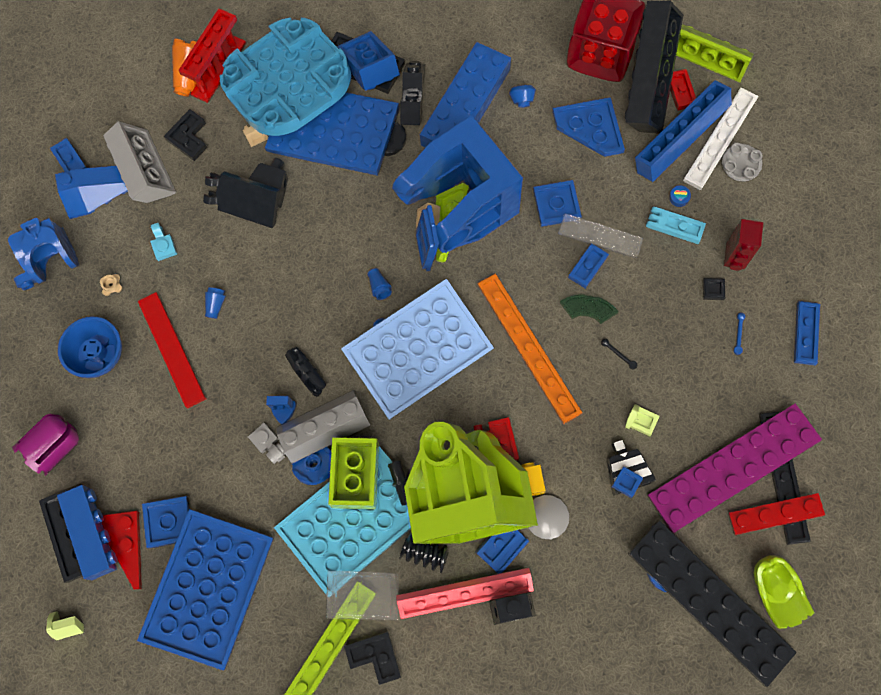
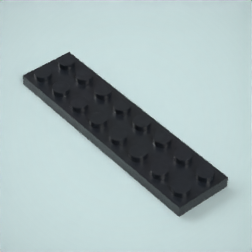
[628,521,797,687]

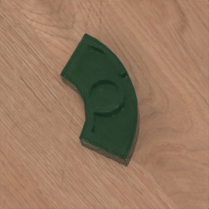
[560,294,619,324]

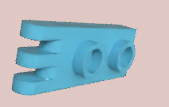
[646,207,706,244]

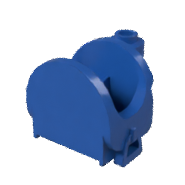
[8,218,79,290]

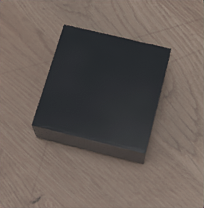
[703,278,726,300]

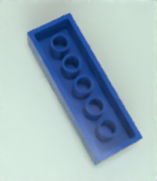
[420,42,511,148]

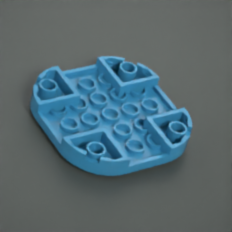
[220,17,351,136]

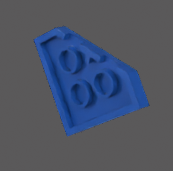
[552,97,625,157]

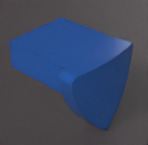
[266,396,297,425]

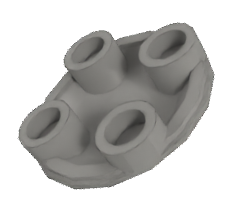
[722,143,763,182]
[528,495,569,539]

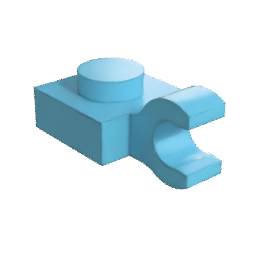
[150,223,177,261]

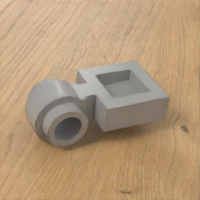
[248,423,285,464]

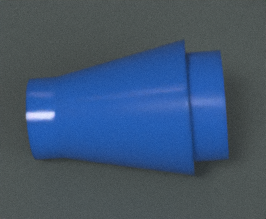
[367,268,392,300]
[205,287,226,319]

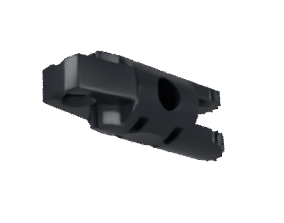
[285,347,326,397]

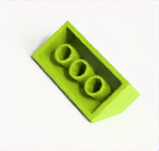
[676,24,754,82]

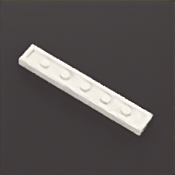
[683,88,758,190]

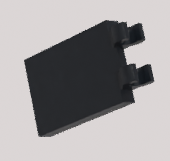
[203,171,280,228]

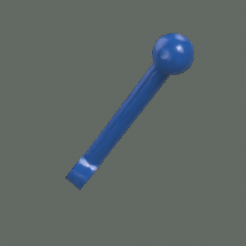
[733,313,745,355]

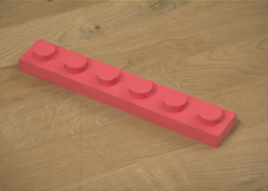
[396,568,534,619]

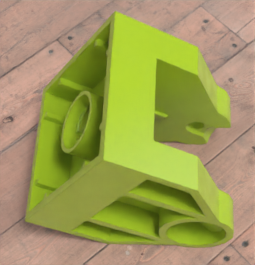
[404,422,538,544]

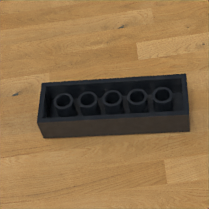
[625,0,684,133]

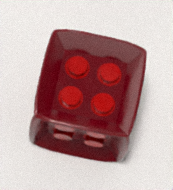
[567,0,646,82]

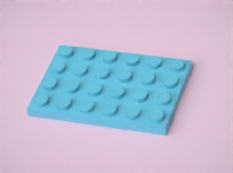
[274,446,411,598]

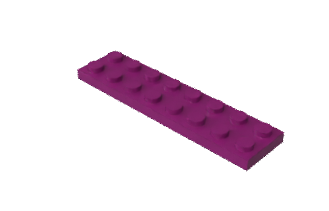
[648,403,822,533]

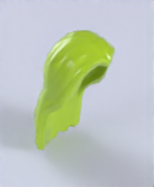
[753,555,815,629]

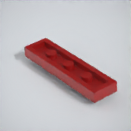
[728,493,825,536]

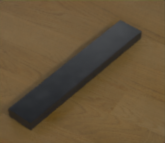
[759,411,811,545]

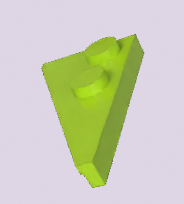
[436,183,469,263]

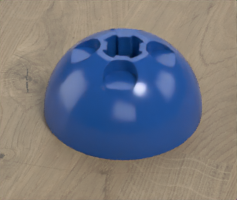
[58,317,122,378]

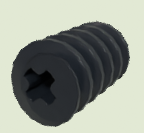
[399,533,449,573]

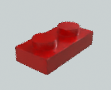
[670,69,696,111]

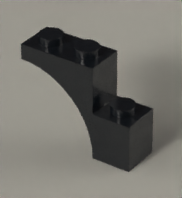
[400,61,426,125]

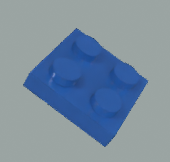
[533,180,582,227]
[142,496,189,549]

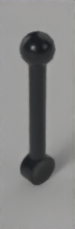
[601,339,638,370]

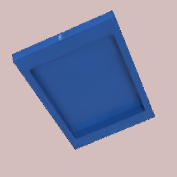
[416,205,439,271]

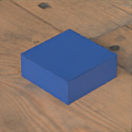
[612,466,643,498]

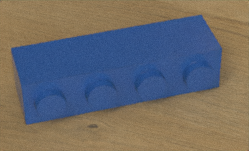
[57,485,117,580]

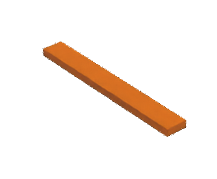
[478,273,582,425]

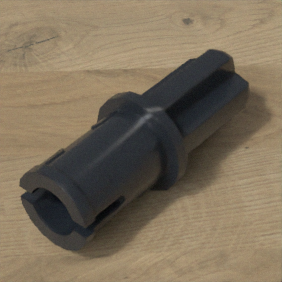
[388,461,407,506]

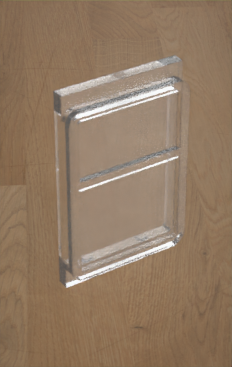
[326,571,399,620]

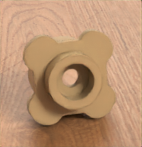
[100,274,122,296]

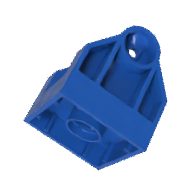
[392,115,523,253]

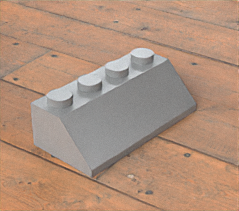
[103,121,176,203]
[276,391,370,463]

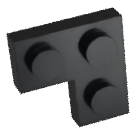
[164,109,207,161]
[344,632,402,685]

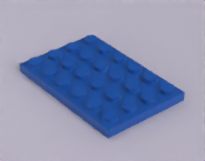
[265,92,400,176]
[137,509,274,671]

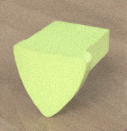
[625,404,659,436]
[46,611,84,640]

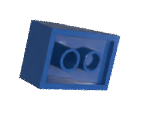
[337,31,400,91]

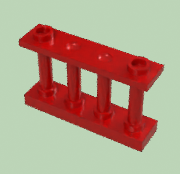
[178,8,246,103]

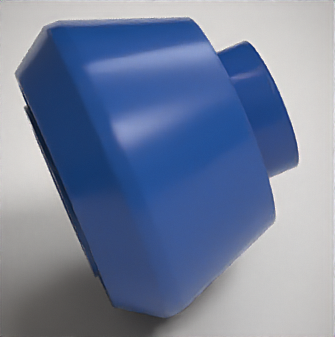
[509,85,536,108]

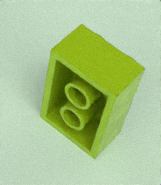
[328,438,379,509]

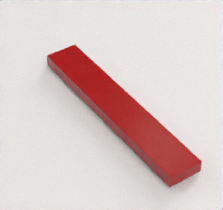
[138,292,206,409]

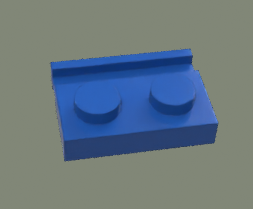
[475,530,529,574]

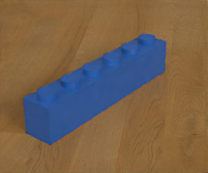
[635,80,732,182]

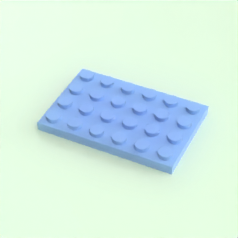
[341,279,494,420]

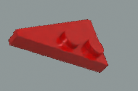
[102,511,142,590]

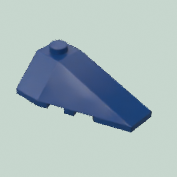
[55,166,128,219]

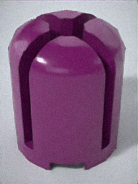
[12,413,79,476]

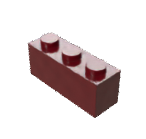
[724,219,763,271]

